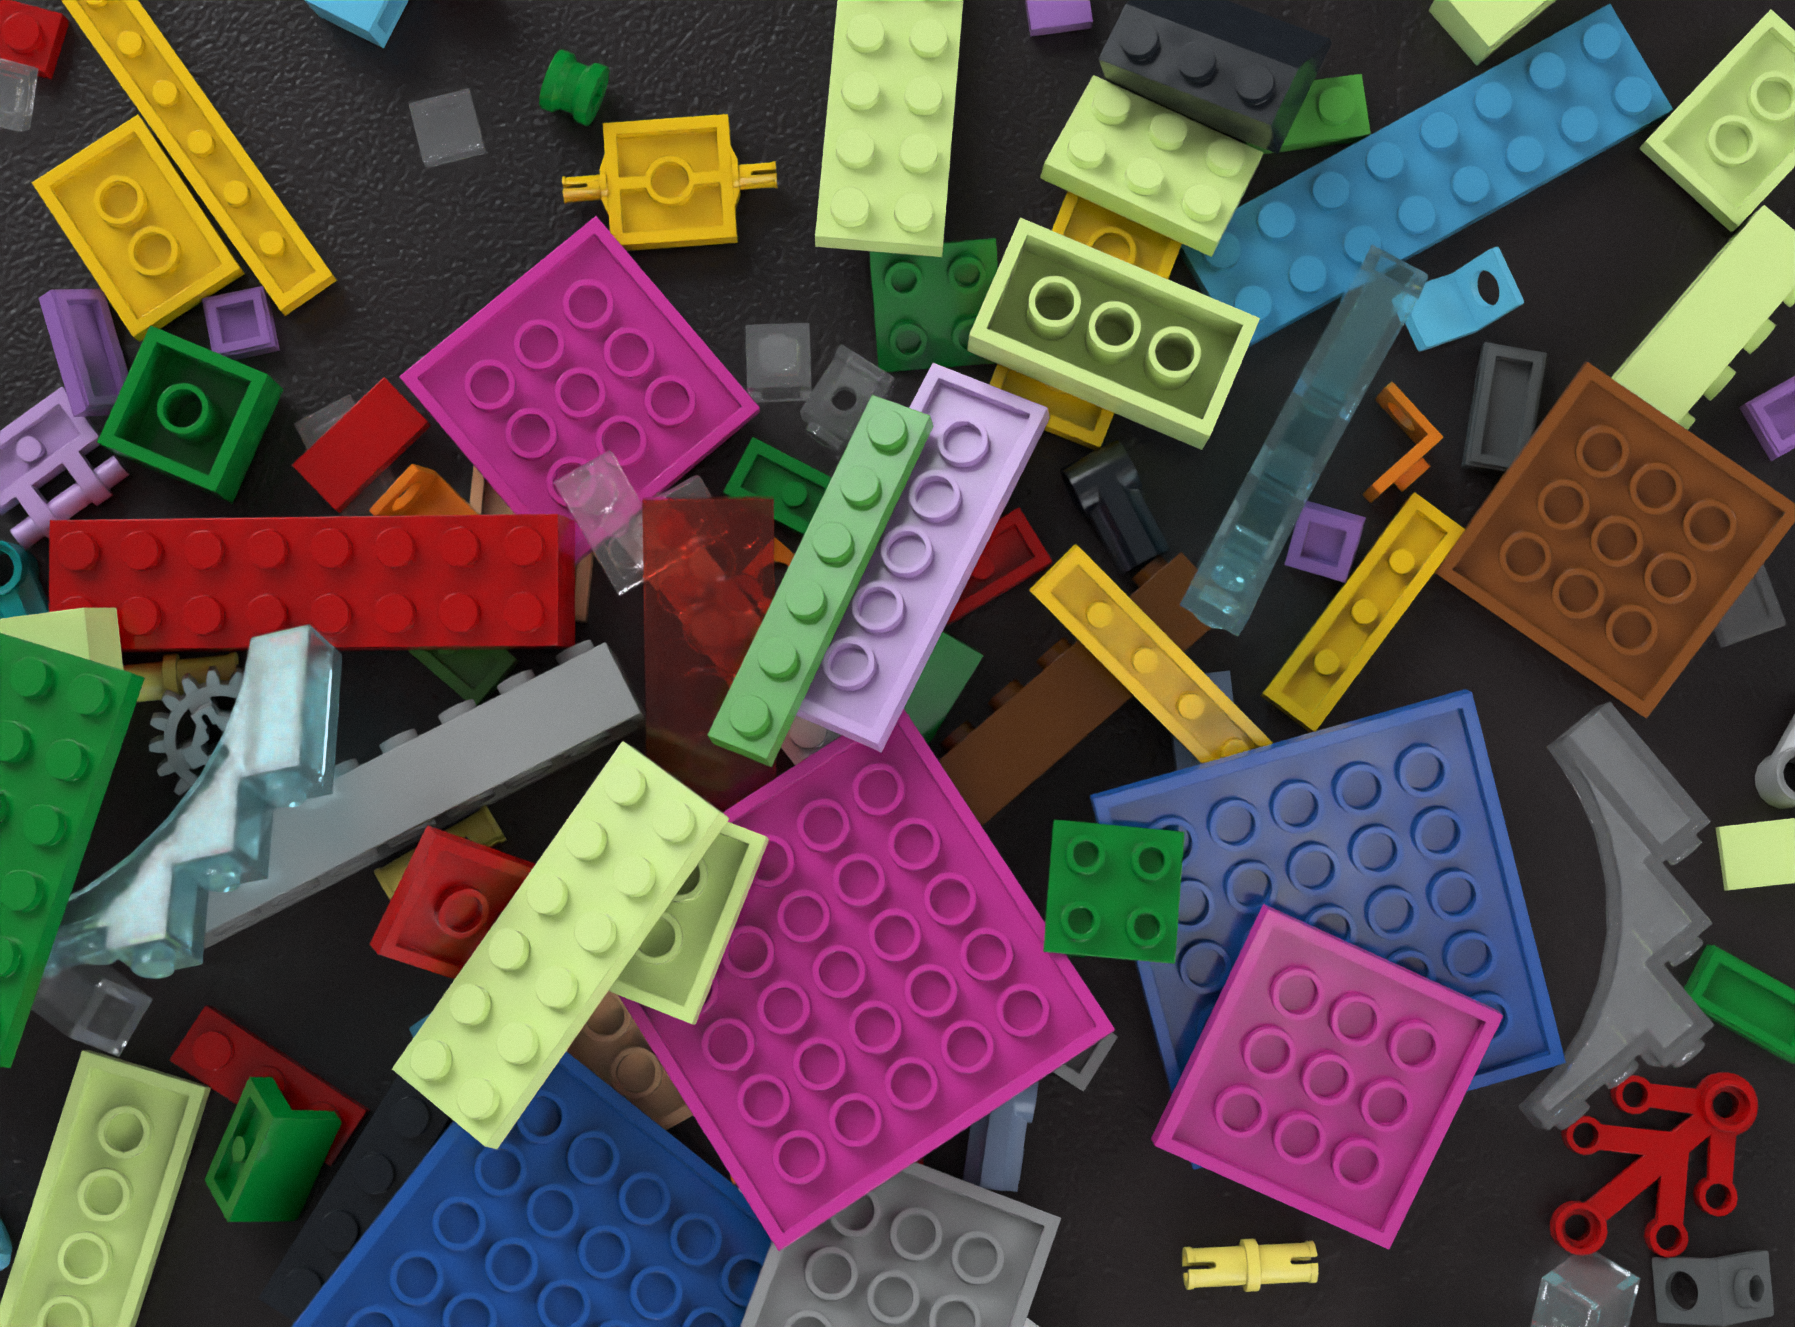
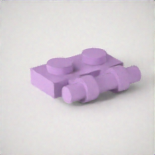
[0,387,130,550]

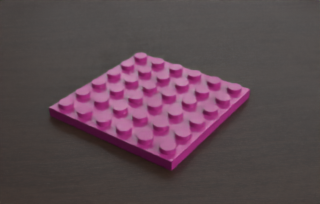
[618,709,1115,1251]

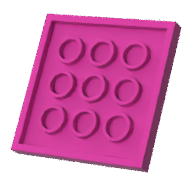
[399,216,760,566]
[1151,904,1503,1249]

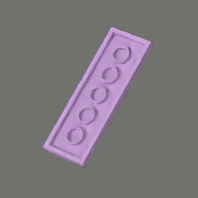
[796,363,1050,752]

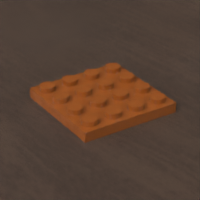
[1435,361,1795,719]

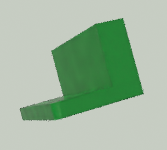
[204,1077,341,1222]

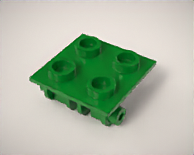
[870,238,998,373]
[1043,819,1185,964]

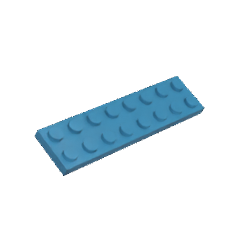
[1179,4,1673,348]

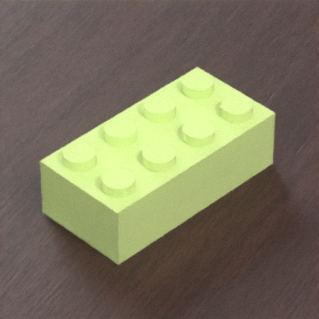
[967,218,1260,450]

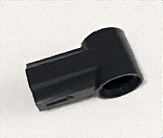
[1060,440,1170,577]

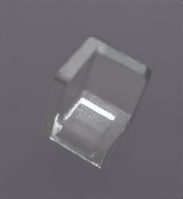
[1530,1252,1641,1327]

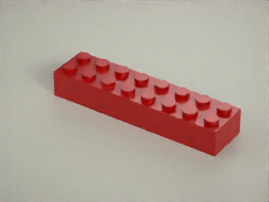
[49,514,575,652]

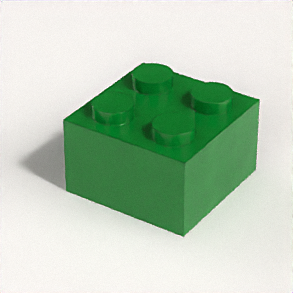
[97,325,284,504]

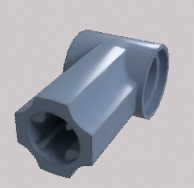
[962,1081,1039,1192]

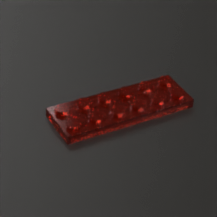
[642,496,777,813]

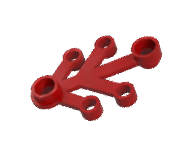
[1550,1072,1758,1258]

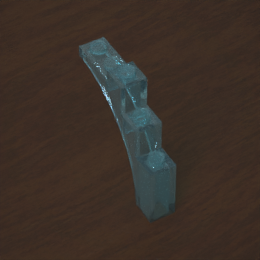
[1180,245,1428,637]
[42,624,342,979]

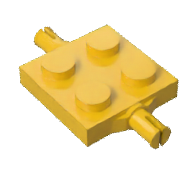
[562,114,778,251]

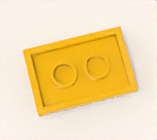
[32,114,245,342]

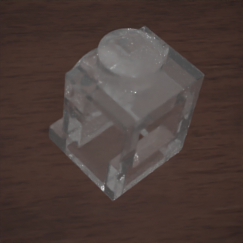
[800,344,895,451]

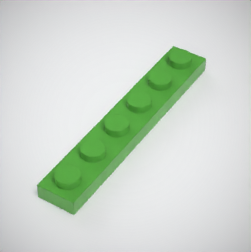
[707,395,933,767]

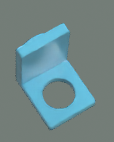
[1393,247,1524,352]

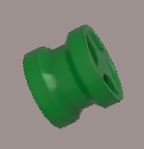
[539,49,610,126]

